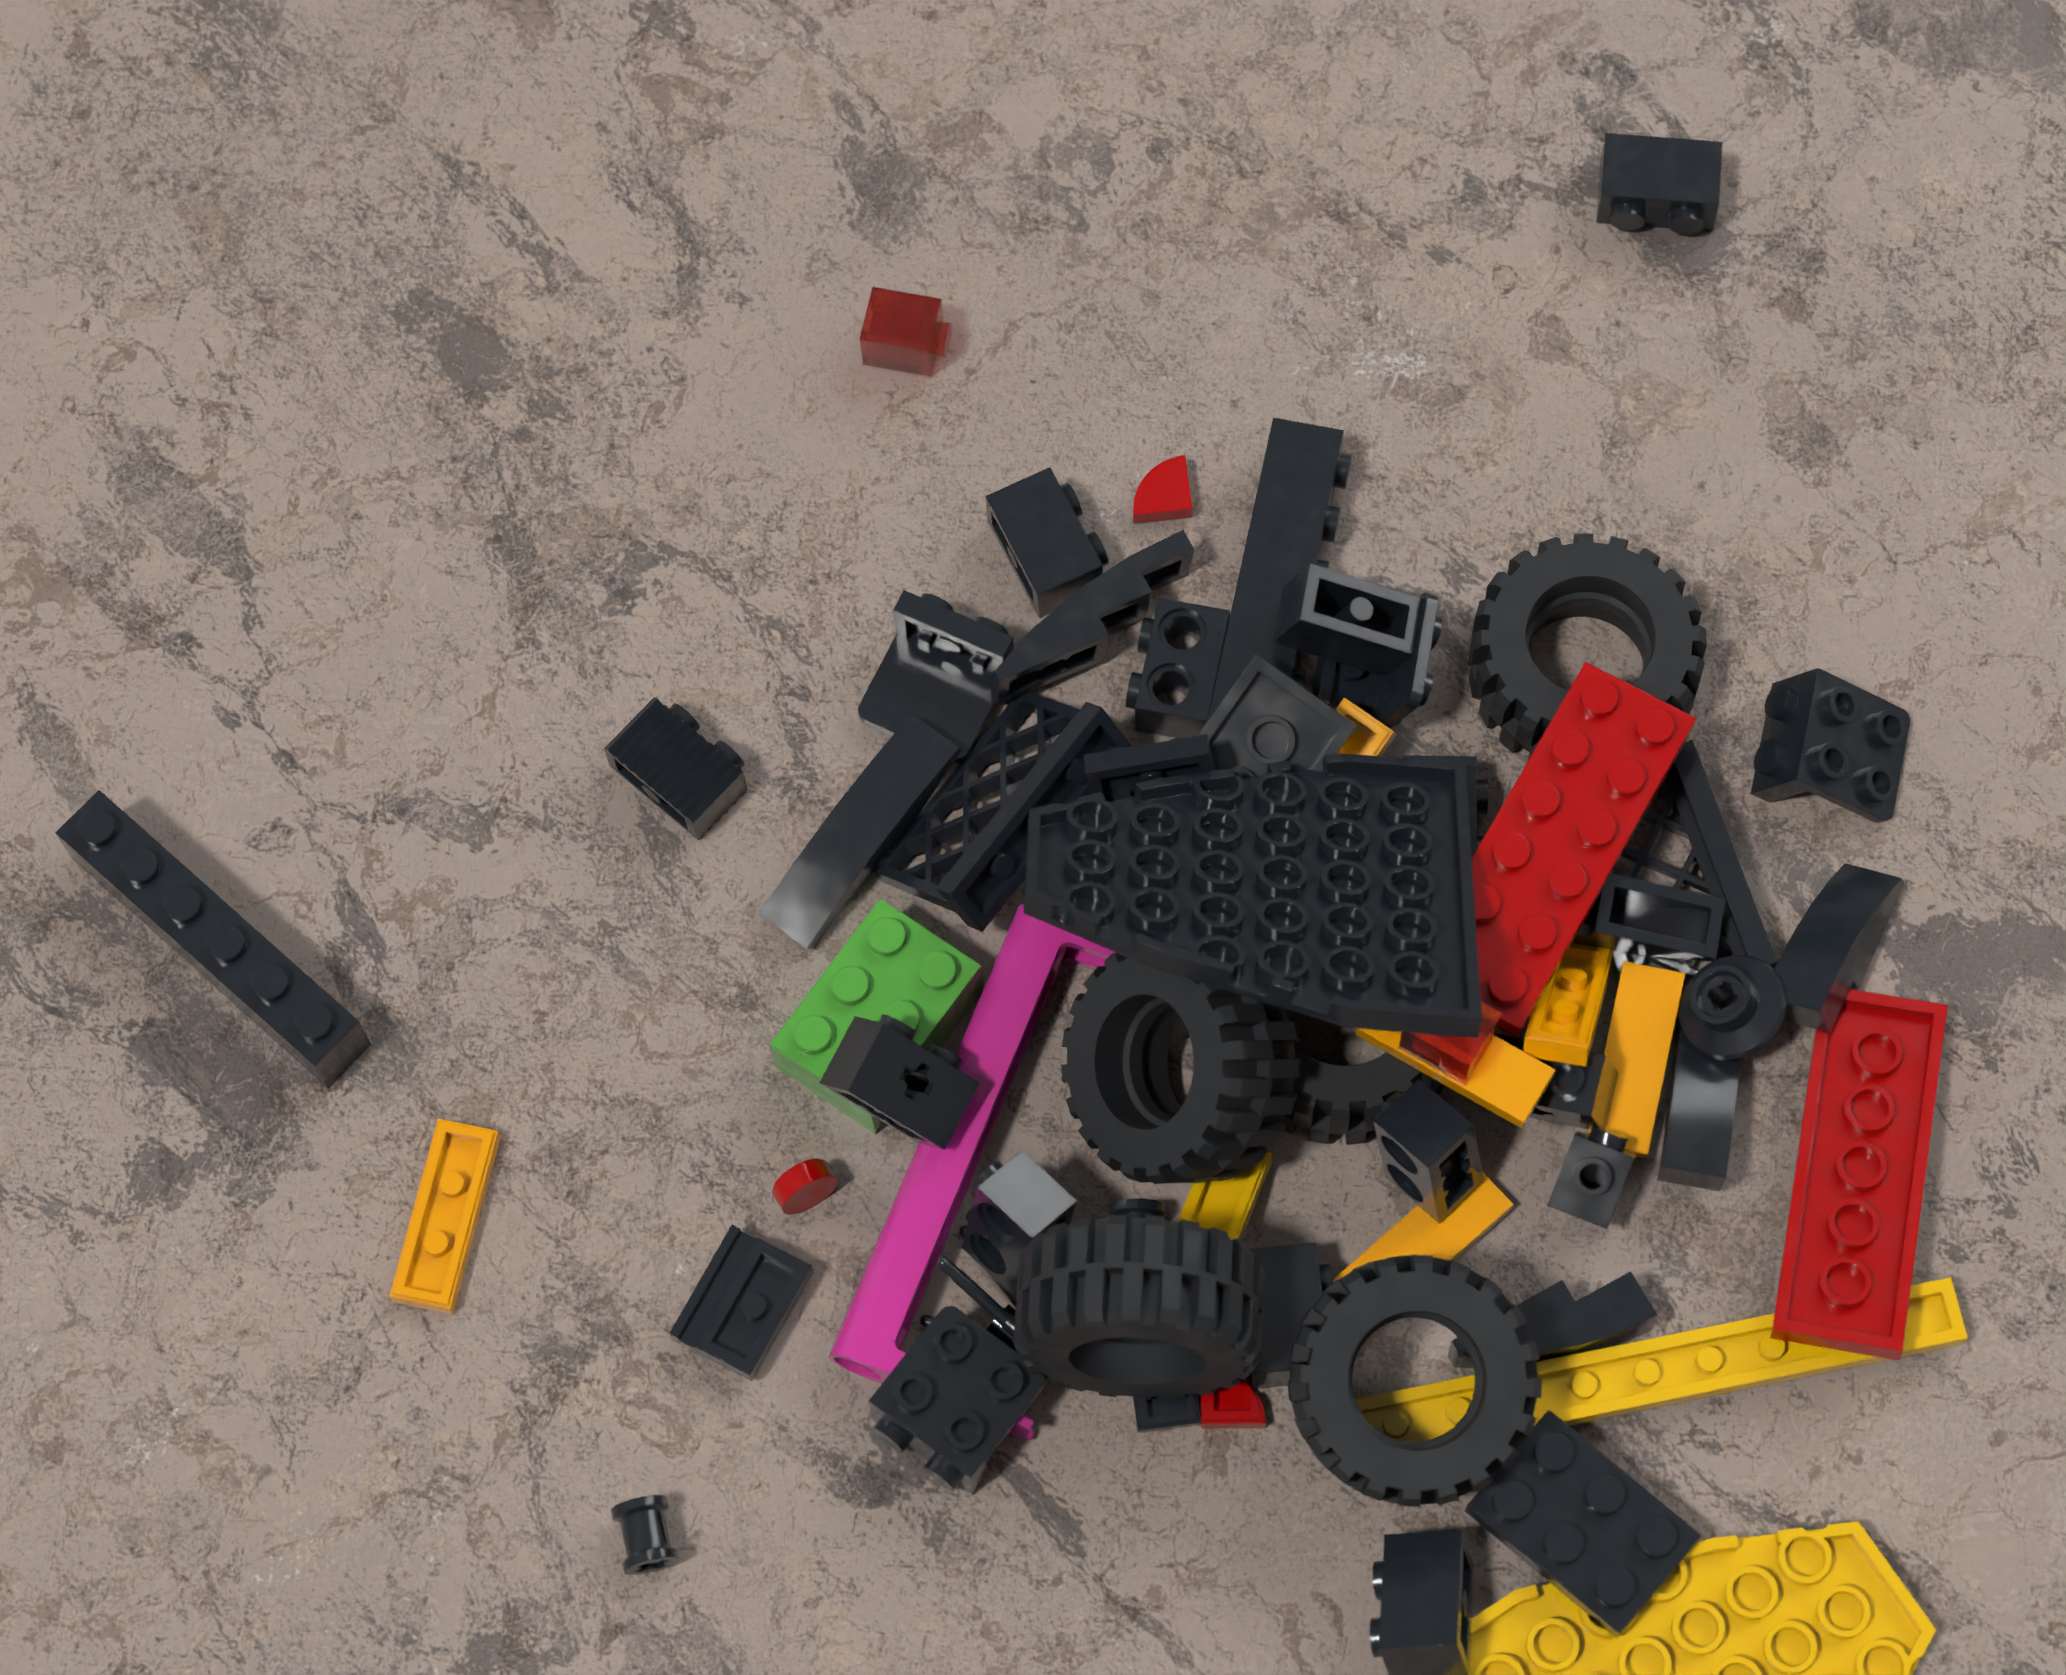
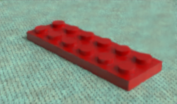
[1472,661,1696,1036]
[1771,989,1948,1361]

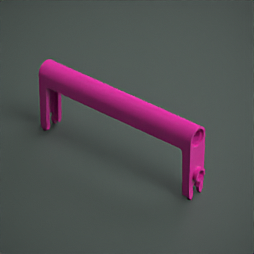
[828,904,1114,1440]

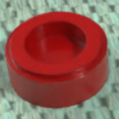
[772,1158,838,1215]

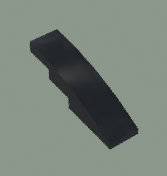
[991,530,1194,706]
[759,714,962,949]

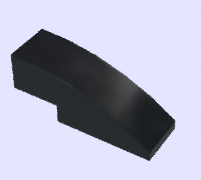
[1774,863,1904,1033]
[1572,873,1726,961]
[1657,1024,1741,1191]
[1448,1271,1657,1369]

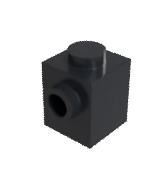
[1547,1125,1637,1229]

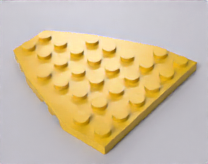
[1470,1521,1936,1675]

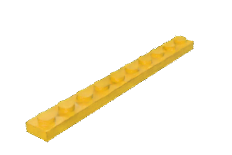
[1355,1277,1968,1442]

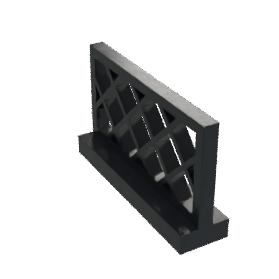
[873,692,1132,932]
[1613,740,1777,997]

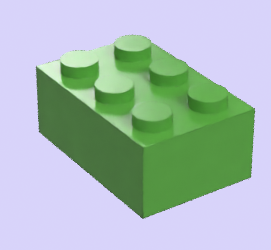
[769,898,984,1135]

